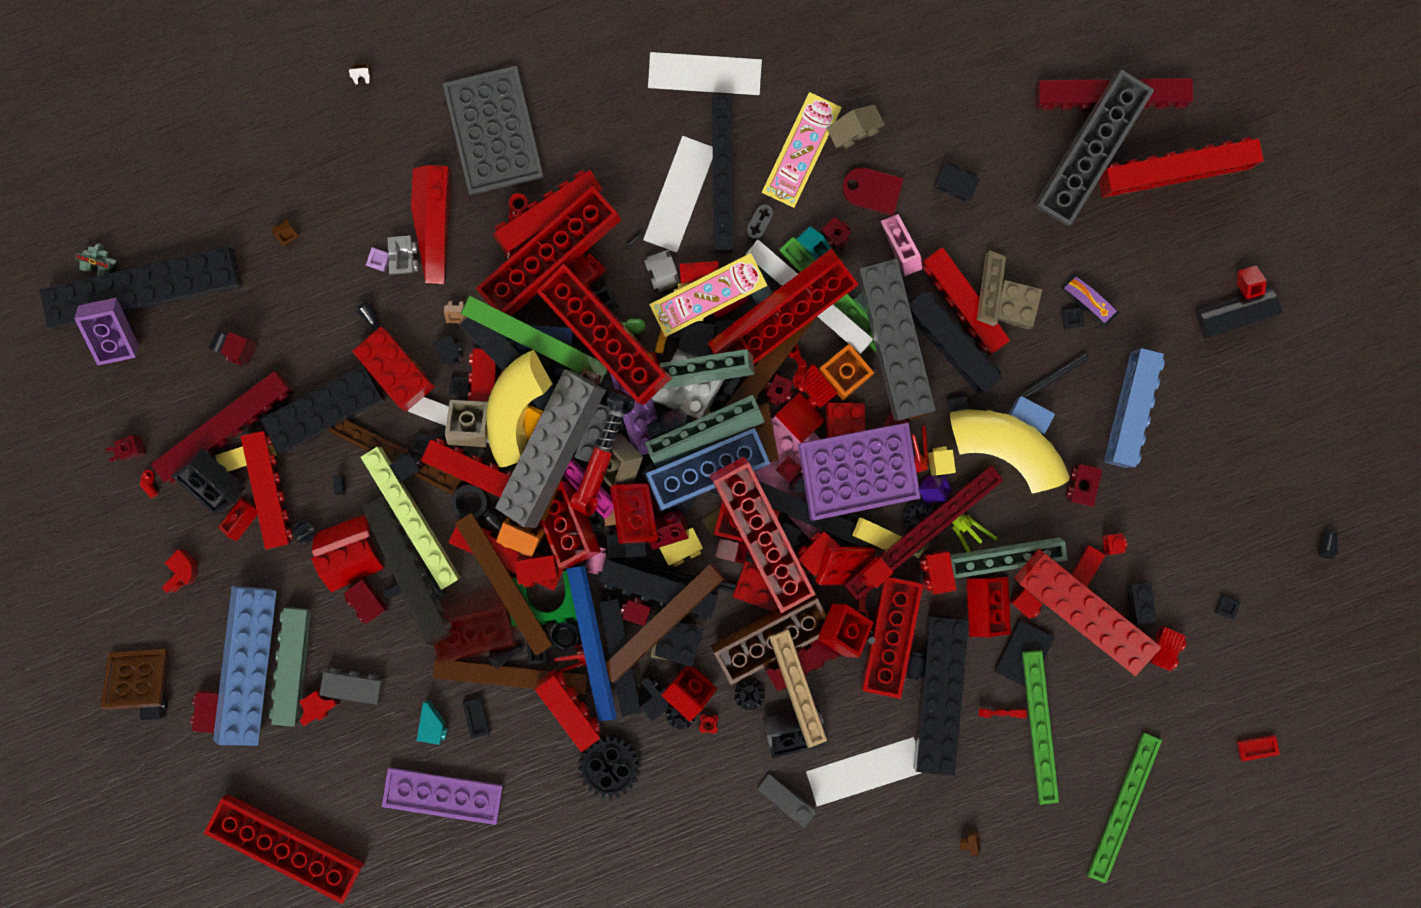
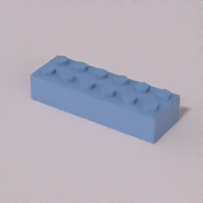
[1103,348,1165,468]
[646,428,770,511]

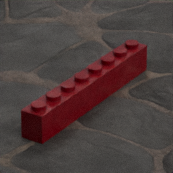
[1036,78,1193,111]
[151,371,293,484]

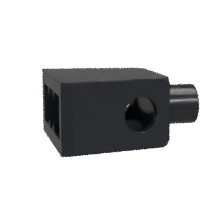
[669,323,716,357]

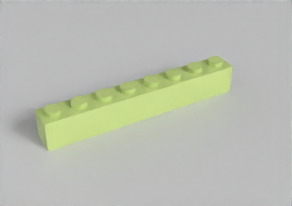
[361,447,461,590]

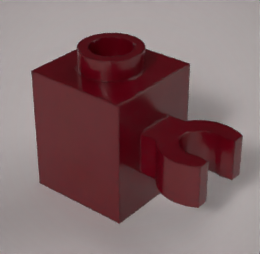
[105,435,146,462]

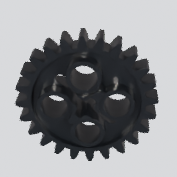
[578,735,641,799]

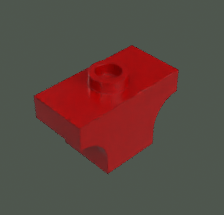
[299,689,340,726]

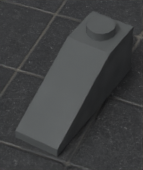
[757,773,816,828]

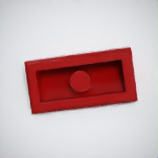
[218,497,258,541]

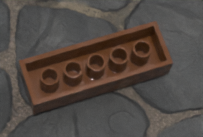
[711,595,827,685]

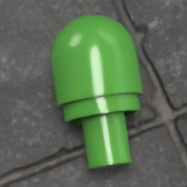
[621,319,645,334]

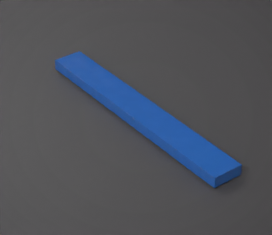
[567,565,617,721]

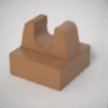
[444,301,465,323]

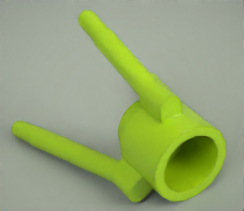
[952,513,997,552]

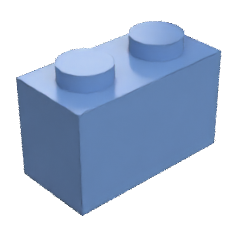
[1008,396,1055,435]

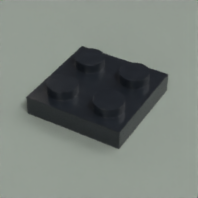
[655,622,704,667]

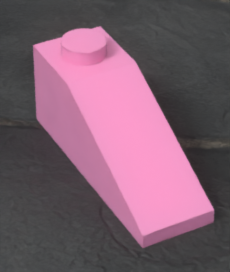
[881,214,922,276]

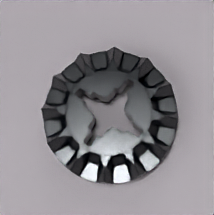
[903,501,933,530]
[734,679,765,710]
[666,703,696,730]

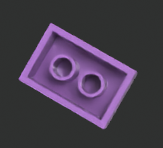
[74,298,139,365]

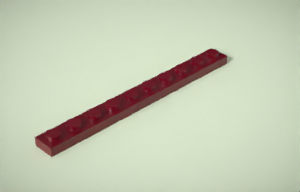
[843,465,1003,600]

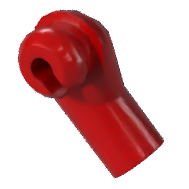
[140,469,159,499]

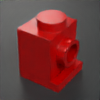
[1102,533,1127,555]

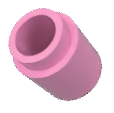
[585,547,607,575]

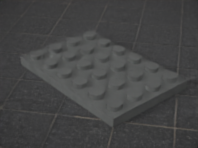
[442,66,544,195]

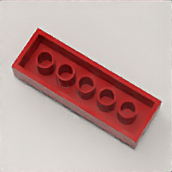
[861,577,924,699]

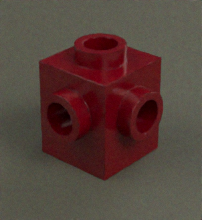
[820,217,851,249]
[764,374,793,406]

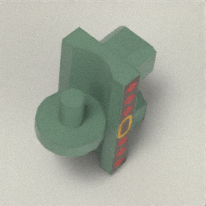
[75,243,118,276]

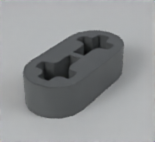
[747,204,773,240]

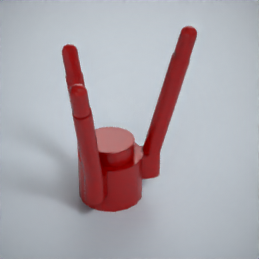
[912,425,929,473]
[554,644,587,672]

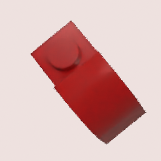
[161,549,198,593]

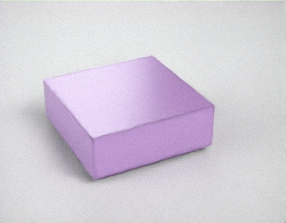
[366,247,389,272]

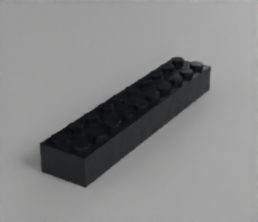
[39,246,243,330]

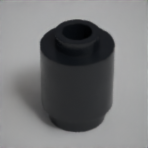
[906,651,925,680]

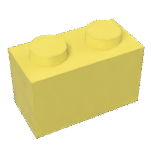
[928,446,956,476]
[660,528,703,567]

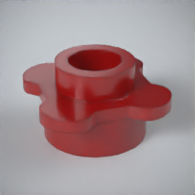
[699,714,718,734]

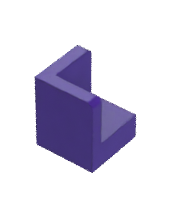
[918,475,952,503]

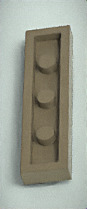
[977,250,1006,326]

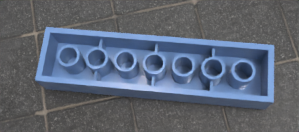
[213,586,276,746]

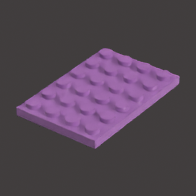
[798,423,920,521]

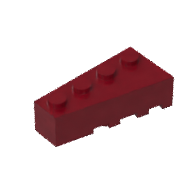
[765,639,841,691]

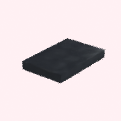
[994,620,1055,687]

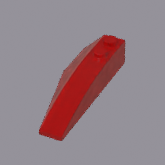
[411,165,451,284]

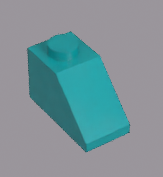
[796,226,831,260]
[417,700,448,745]

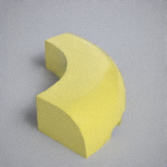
[486,350,552,467]
[950,409,1069,493]

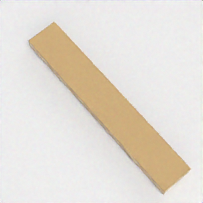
[769,630,827,748]

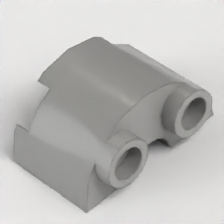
[387,236,419,275]
[644,250,681,293]

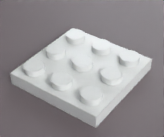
[651,349,724,420]

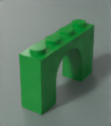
[510,570,577,629]

